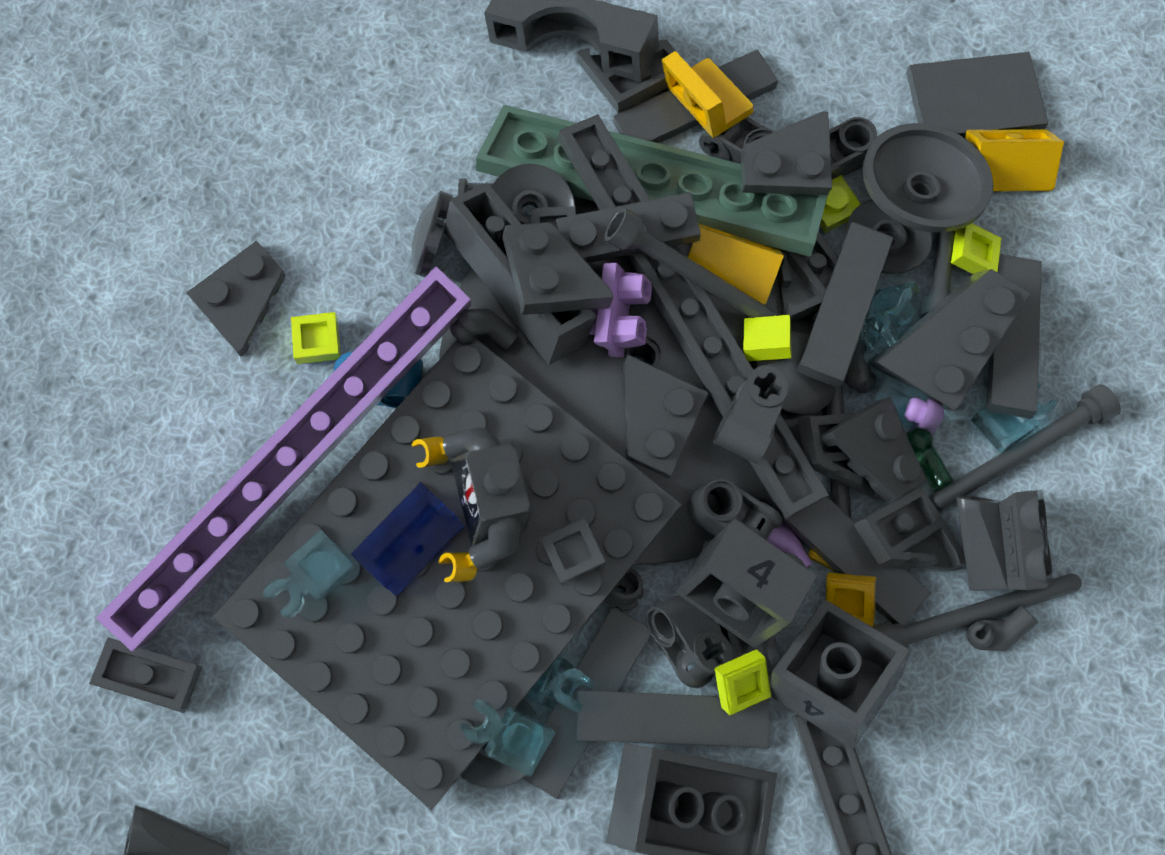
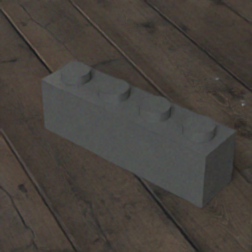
[444,182,596,365]

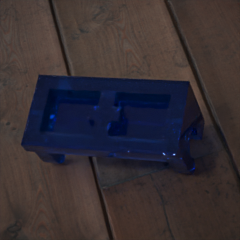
[350,482,465,596]

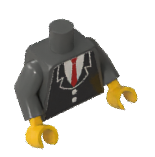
[412,428,530,582]

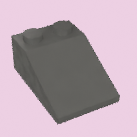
[606,743,777,855]

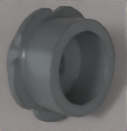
[604,568,644,611]

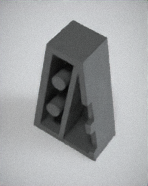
[867,269,1030,411]

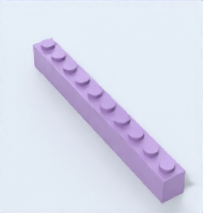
[96,267,471,651]

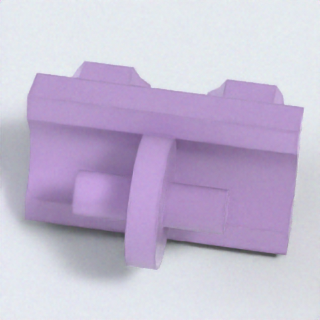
[589,263,652,357]

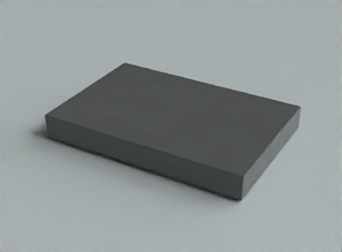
[906,52,1049,138]

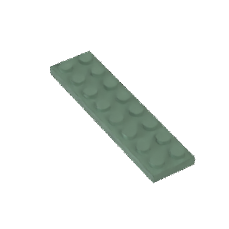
[476,105,828,257]

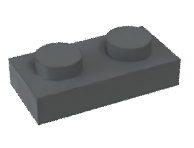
[89,637,202,713]

